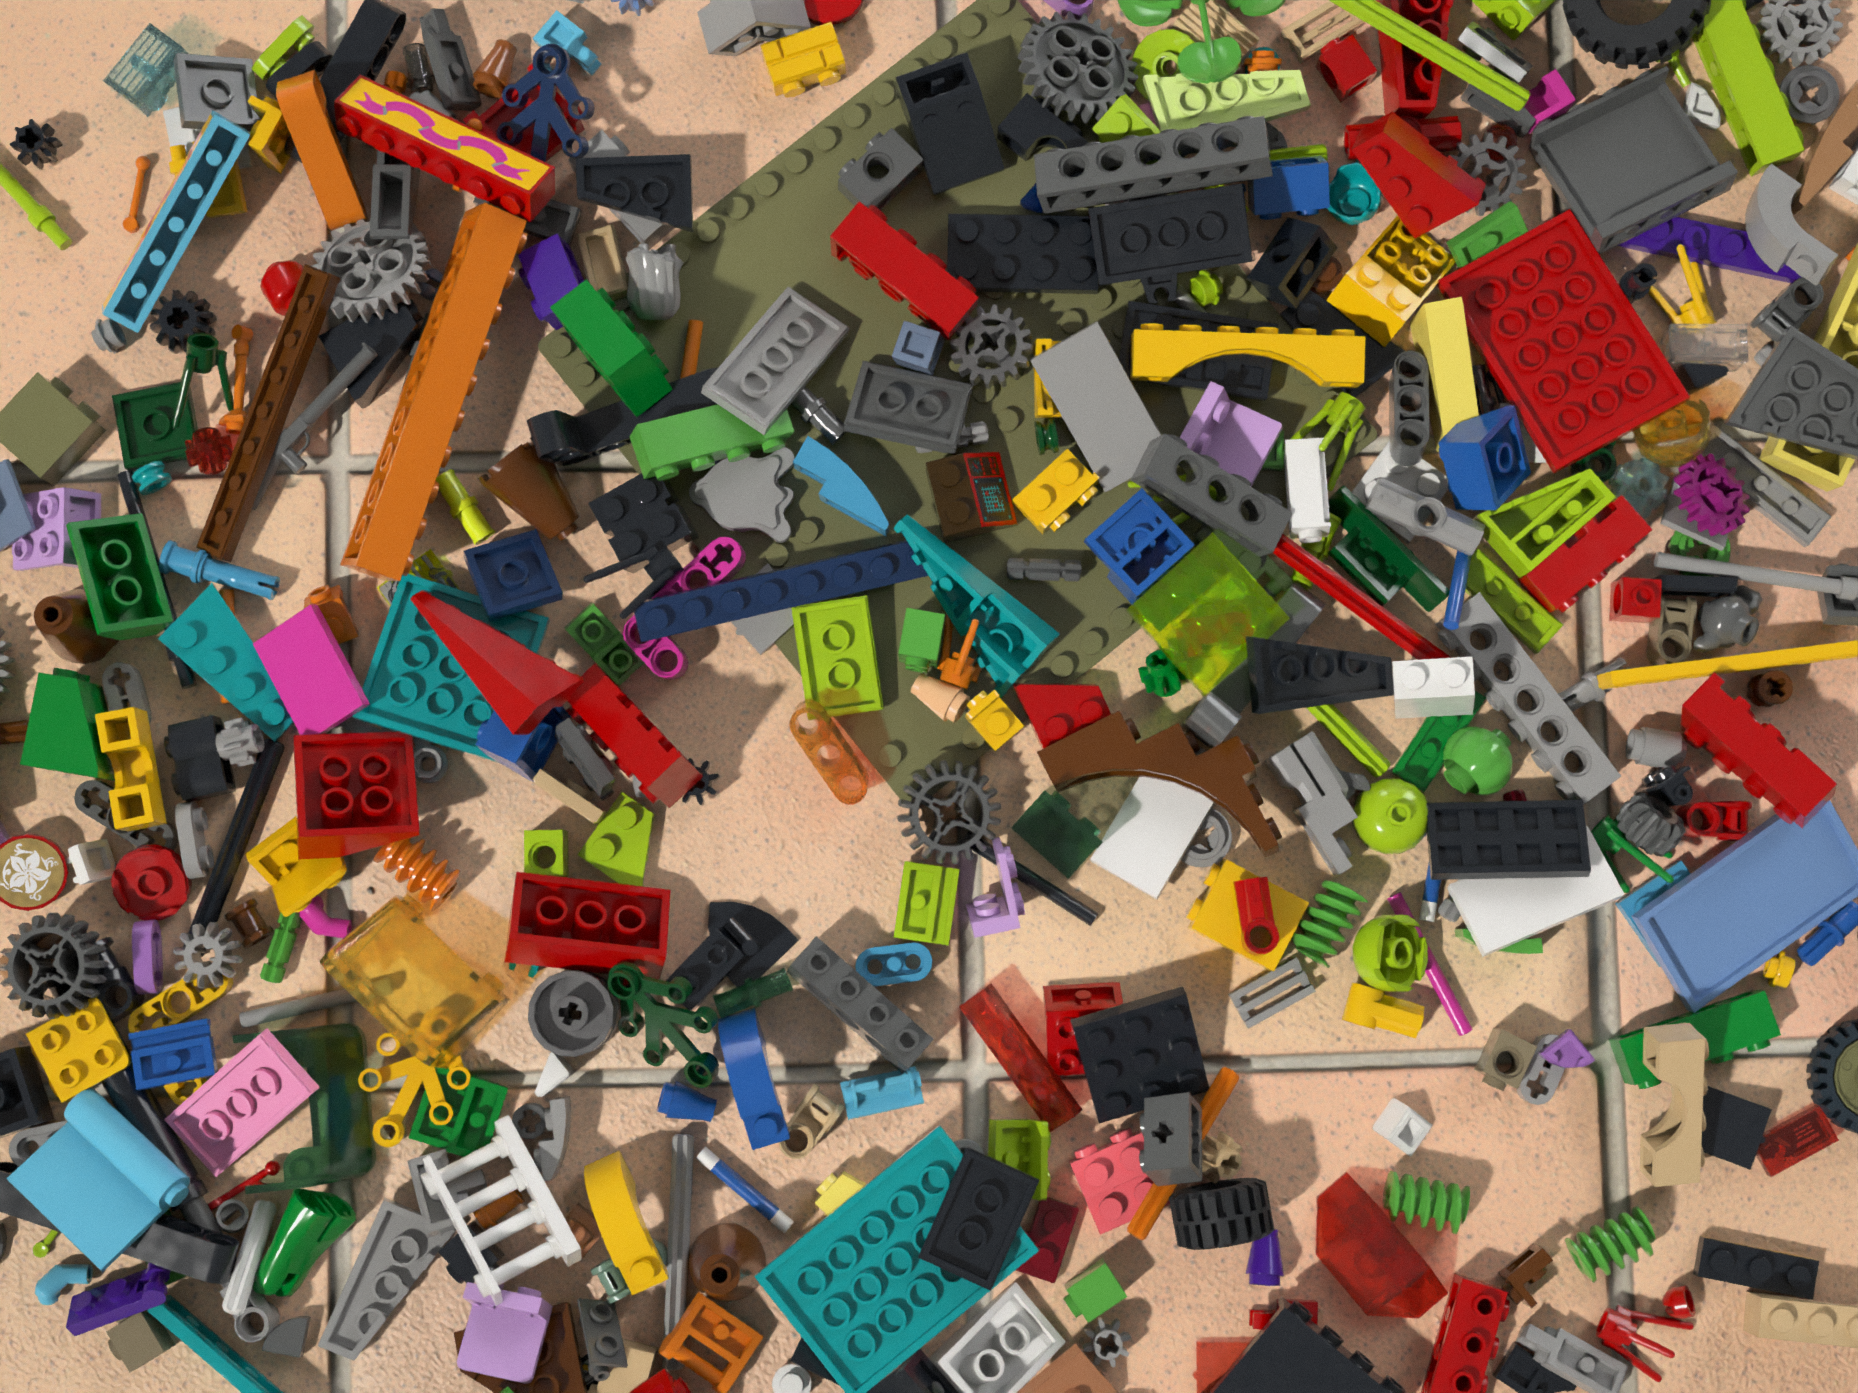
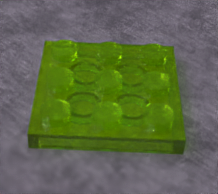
[1126,532,1290,696]

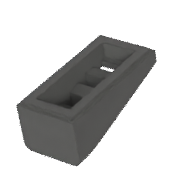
[1461,84,1536,138]

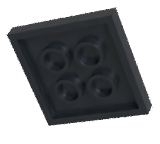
[1070,986,1209,1124]

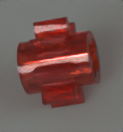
[185,427,233,475]

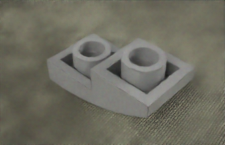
[534,1096,571,1181]

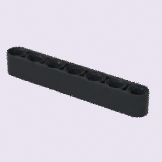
[0,1162,239,1284]

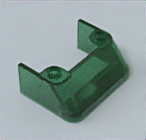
[233,1023,376,1194]

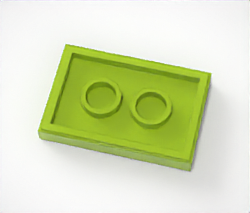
[791,595,884,720]

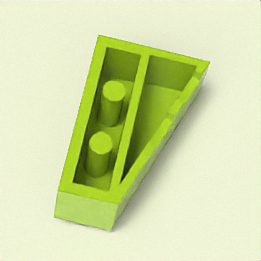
[1473,469,1616,578]

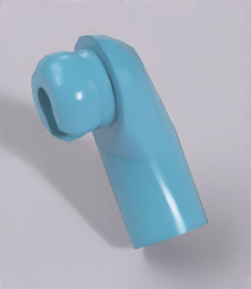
[35,1264,93,1305]

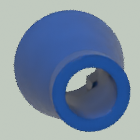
[657,1081,717,1122]

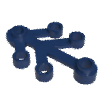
[497,44,595,162]

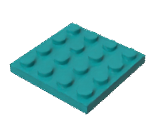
[353,574,550,763]

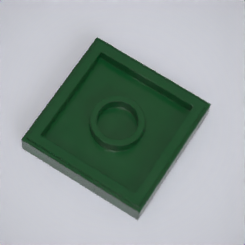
[112,382,203,471]

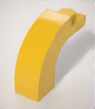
[584,1150,669,1296]

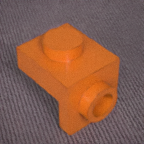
[304,585,359,644]

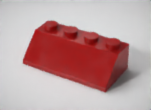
[504,872,671,979]

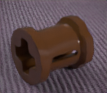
[1747,670,1793,707]
[224,898,274,949]

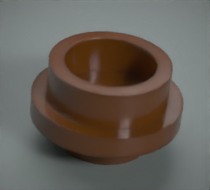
[1311,256,1343,292]

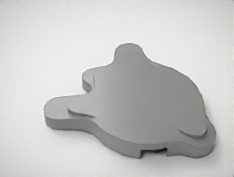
[689,447,795,543]

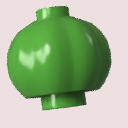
[1443,727,1513,796]

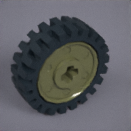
[1806,1019,1858,1133]

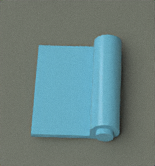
[6,1088,190,1272]

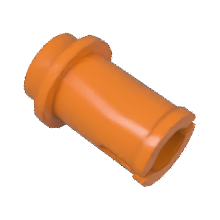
[473,1189,525,1229]

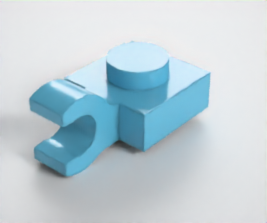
[533,10,602,75]

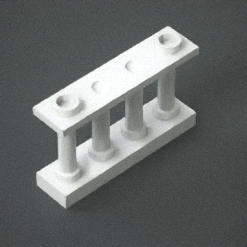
[420,1115,582,1306]

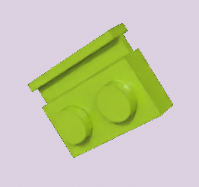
[893,861,960,946]

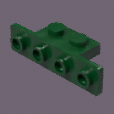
[1328,485,1450,612]

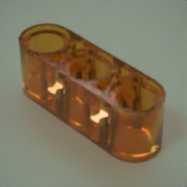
[789,700,869,805]

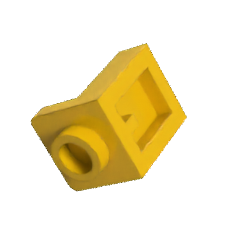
[965,690,1024,752]

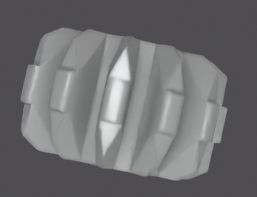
[173,922,242,989]

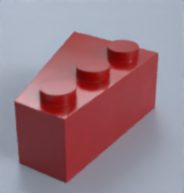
[1351,111,1486,239]
[1517,495,1653,613]

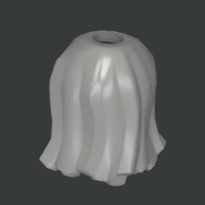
[625,243,684,320]

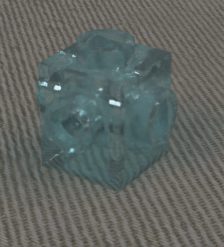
[1608,458,1669,519]

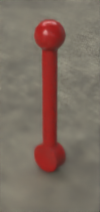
[207,1160,280,1211]

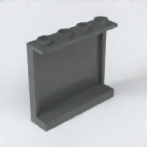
[1529,66,1738,254]

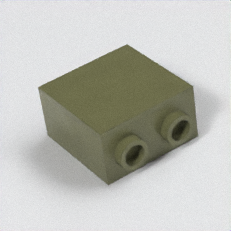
[0,372,106,486]

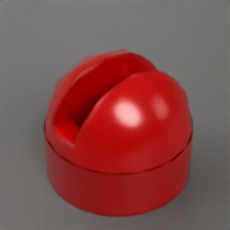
[1662,1285,1695,1319]

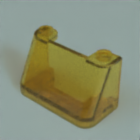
[320,894,510,1069]

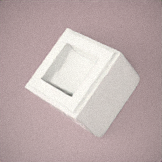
[534,1052,574,1097]
[1373,1098,1433,1157]

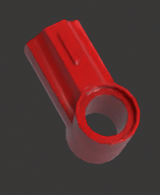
[1233,877,1279,956]

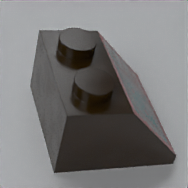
[926,452,1018,543]

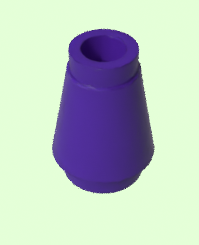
[1245,1229,1284,1286]

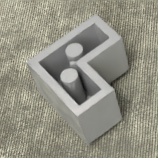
[697,0,811,56]

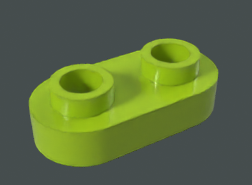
[252,15,315,81]

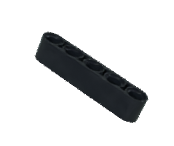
[284,0,406,163]

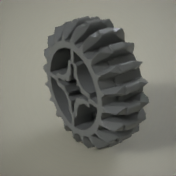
[897,760,1001,864]
[0,913,110,1019]

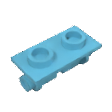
[840,1066,924,1120]

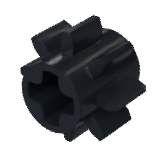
[10,119,63,170]
[682,758,720,806]

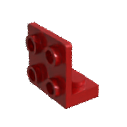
[1043,982,1124,1076]

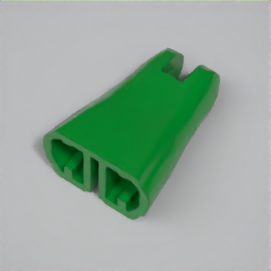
[252,1188,356,1297]

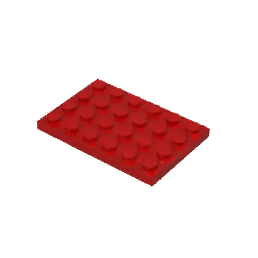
[1437,209,1690,474]

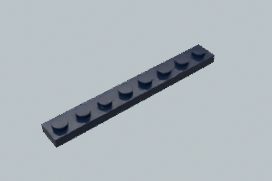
[634,540,928,642]

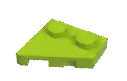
[578,792,654,887]

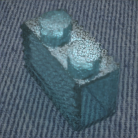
[103,23,188,117]

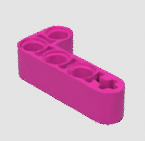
[623,537,746,680]

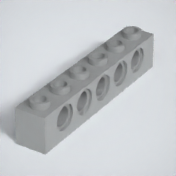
[1436,592,1621,804]

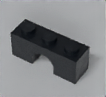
[997,93,1114,177]

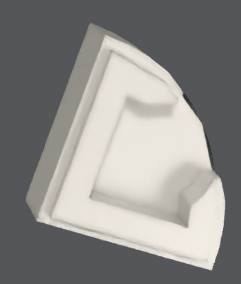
[1683,82,1720,131]

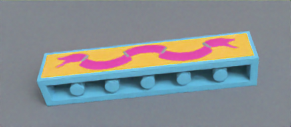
[102,110,250,333]

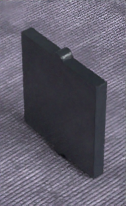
[1701,1086,1772,1170]

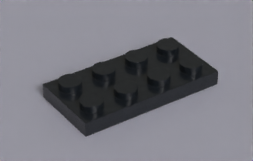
[947,214,1098,294]
[1119,301,1279,401]
[1427,800,1591,880]

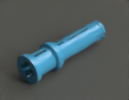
[159,540,280,600]

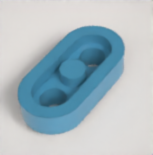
[855,943,932,986]

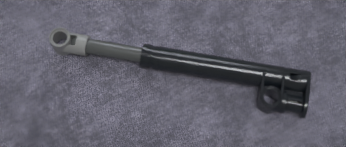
[49,937,280,1343]

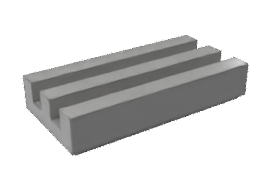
[1228,957,1316,1028]

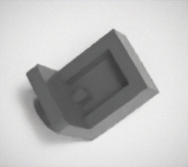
[1817,564,1858,626]

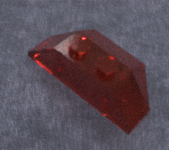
[1315,1172,1448,1318]

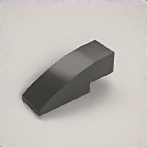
[370,150,420,239]

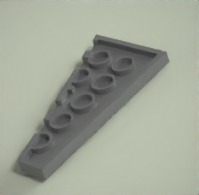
[1724,326,1858,460]

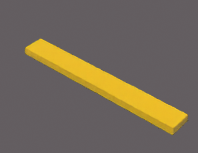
[1597,640,1858,690]

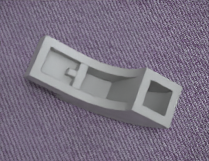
[1745,163,1838,286]

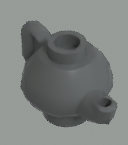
[1693,585,1762,653]

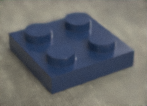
[463,529,563,622]

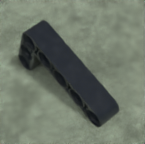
[527,367,719,466]

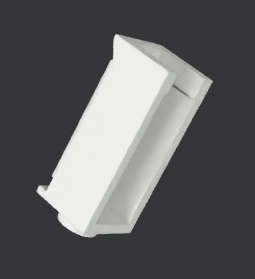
[1284,437,1331,543]

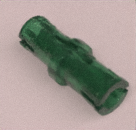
[713,967,793,1019]

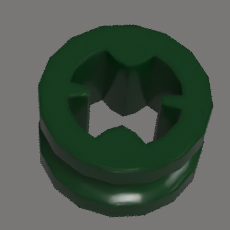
[1035,419,1059,455]

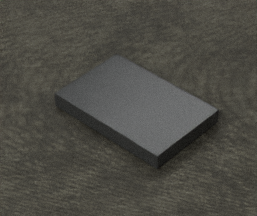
[844,361,973,455]

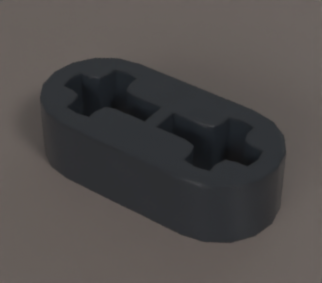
[266,41,333,99]

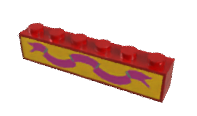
[334,75,555,222]

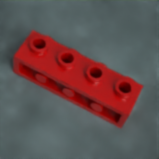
[1420,1273,1510,1393]

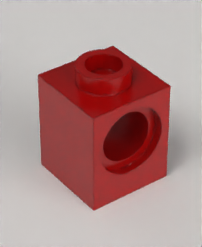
[1316,34,1377,103]
[1609,577,1662,623]

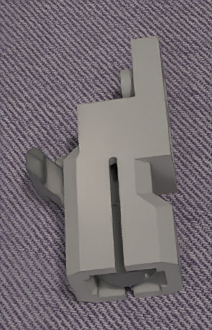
[1265,731,1371,876]

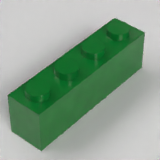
[1609,990,1781,1089]

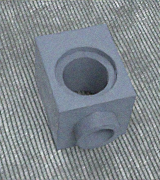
[892,321,945,376]

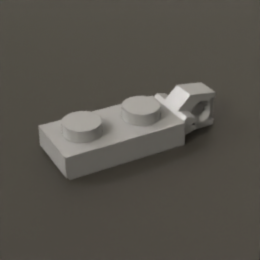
[1516,1324,1628,1393]

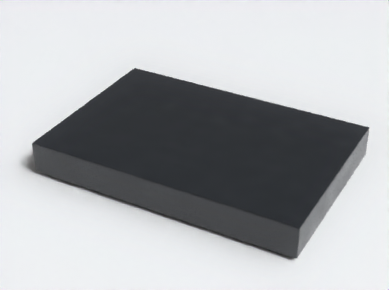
[918,1146,1040,1291]

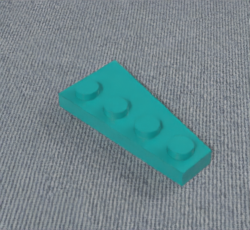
[158,583,294,742]

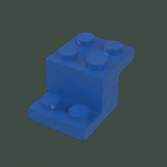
[1084,488,1216,633]

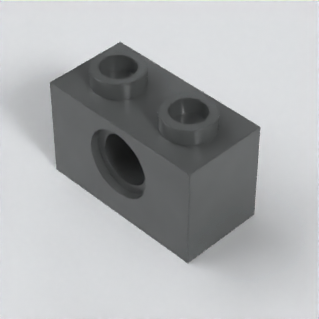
[838,128,924,210]

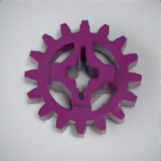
[1673,453,1750,537]

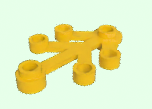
[358,1006,471,1147]

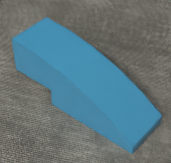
[793,436,890,536]

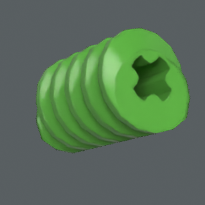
[1291,880,1368,968]
[1383,1171,1470,1234]
[1565,1206,1656,1282]

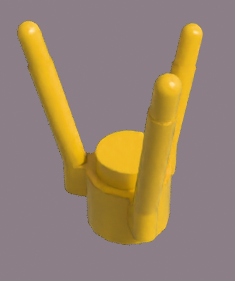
[1648,244,1717,336]

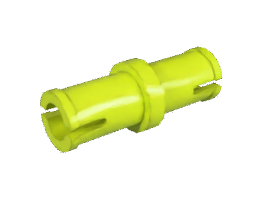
[436,469,495,545]

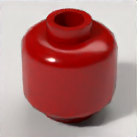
[260,260,304,316]

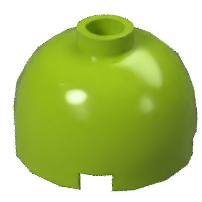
[1352,779,1428,854]
[1353,915,1428,992]

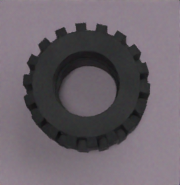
[1169,1178,1275,1250]

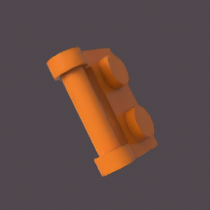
[658,1292,764,1393]

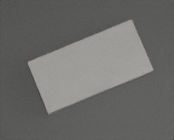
[701,287,850,435]
[1030,321,1161,492]

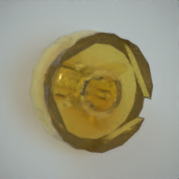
[1632,399,1711,468]

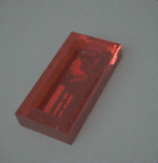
[1756,1105,1839,1177]

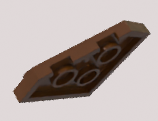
[453,1302,588,1393]

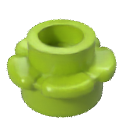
[1189,270,1223,307]

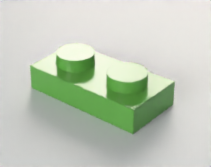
[1446,201,1528,269]

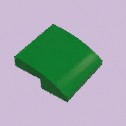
[409,1062,508,1157]

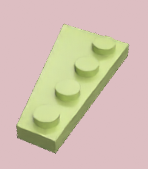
[1143,70,1311,131]

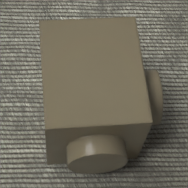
[106,1310,175,1373]

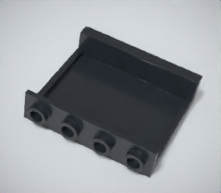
[1201,1297,1406,1393]

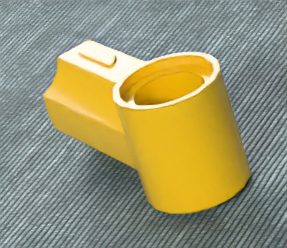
[1341,982,1425,1038]

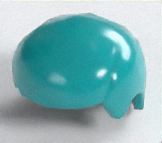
[1328,162,1383,225]

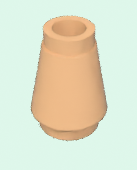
[911,673,970,723]

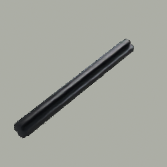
[183,739,285,957]

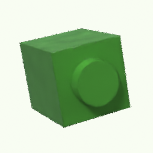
[1063,1258,1127,1323]

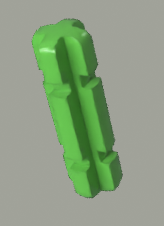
[260,912,302,983]

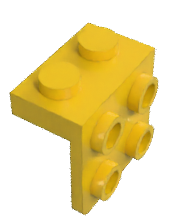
[246,816,347,917]
[26,998,131,1103]

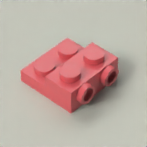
[1069,1127,1170,1235]

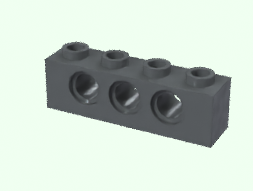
[1131,434,1292,558]
[787,936,933,1074]

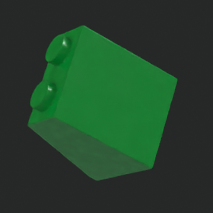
[20,668,115,781]

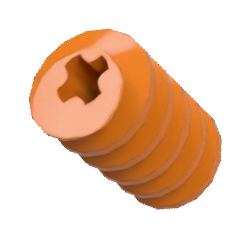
[374,837,460,911]

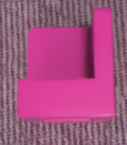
[1524,69,1576,134]

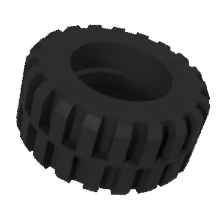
[1562,0,1711,69]

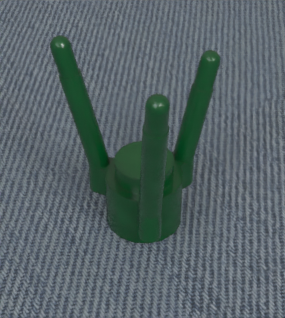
[172,333,234,429]

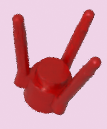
[1596,1305,1694,1382]

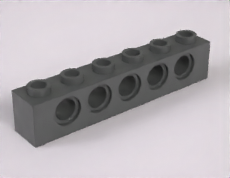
[1034,116,1273,214]

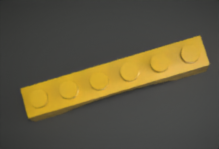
[1130,323,1365,388]

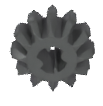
[1616,792,1686,857]

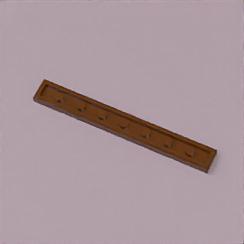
[196,264,340,562]

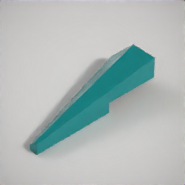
[894,514,1060,698]

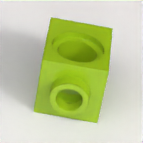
[524,829,569,877]

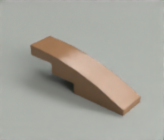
[1791,80,1858,215]

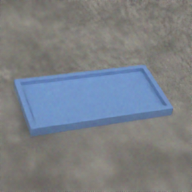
[1631,800,1858,1013]

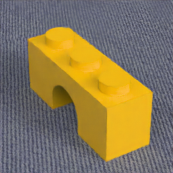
[95,707,167,832]

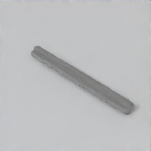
[662,1133,694,1370]

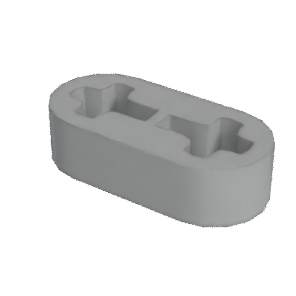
[102,662,152,725]
[1516,1034,1565,1105]

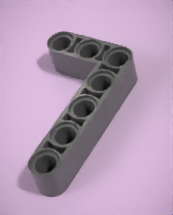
[1181,581,1326,749]

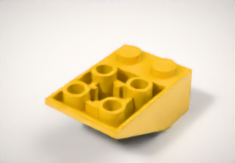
[1326,215,1455,347]

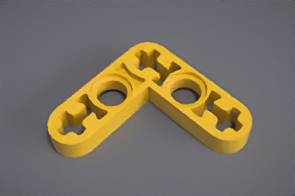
[128,974,233,1105]

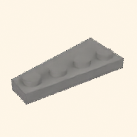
[318,1198,456,1361]

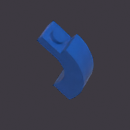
[718,1008,790,1150]

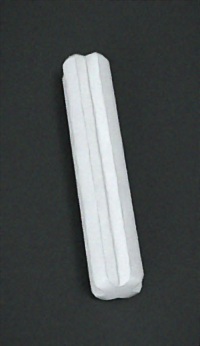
[222,1200,276,1315]

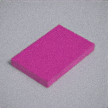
[253,604,370,735]

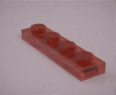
[959,983,1083,1132]

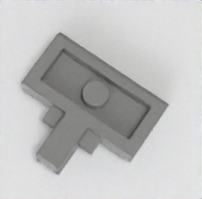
[407,1149,487,1238]

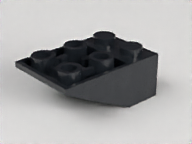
[896,52,1005,195]

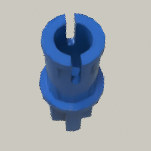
[1797,901,1858,966]

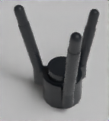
[583,545,685,619]

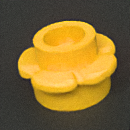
[1763,951,1795,988]

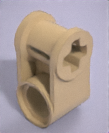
[779,1083,845,1159]

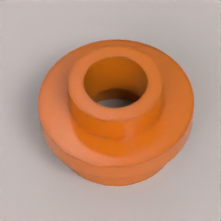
[1244,50,1282,74]

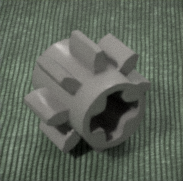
[216,717,264,767]
[1082,1317,1131,1368]

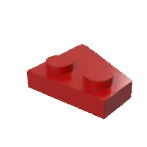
[1013,683,1111,749]

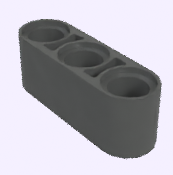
[1389,350,1430,466]

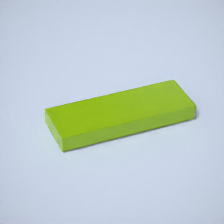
[1451,549,1563,654]

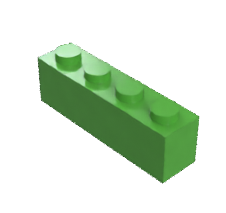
[629,404,794,481]

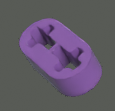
[132,920,163,995]

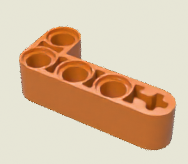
[276,70,368,231]

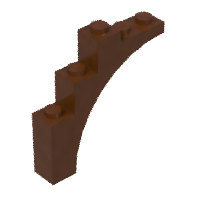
[1037,710,1282,858]

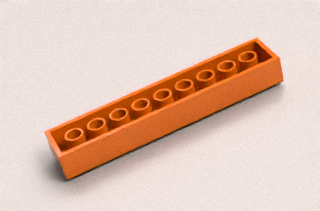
[340,202,527,581]

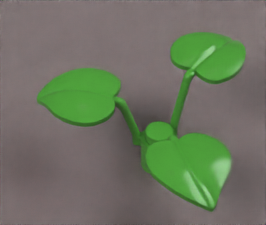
[1118,0,1285,84]

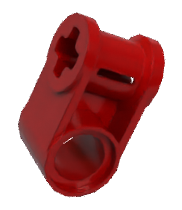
[1675,801,1753,841]

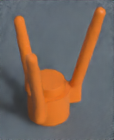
[937,613,982,689]

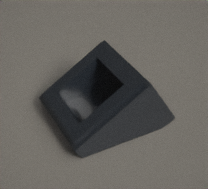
[1674,364,1729,395]

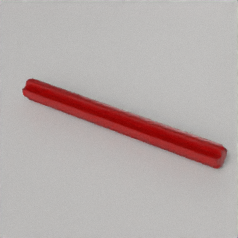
[1273,533,1452,660]

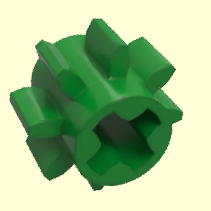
[1138,650,1189,697]

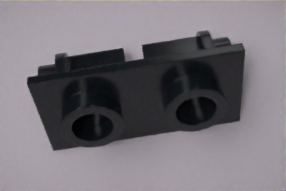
[1635,764,1693,807]

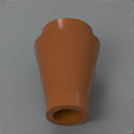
[473,39,517,99]

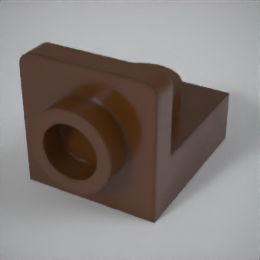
[1498,1243,1553,1309]

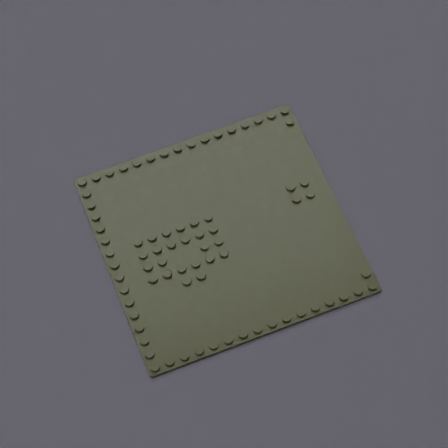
[538,0,1377,809]

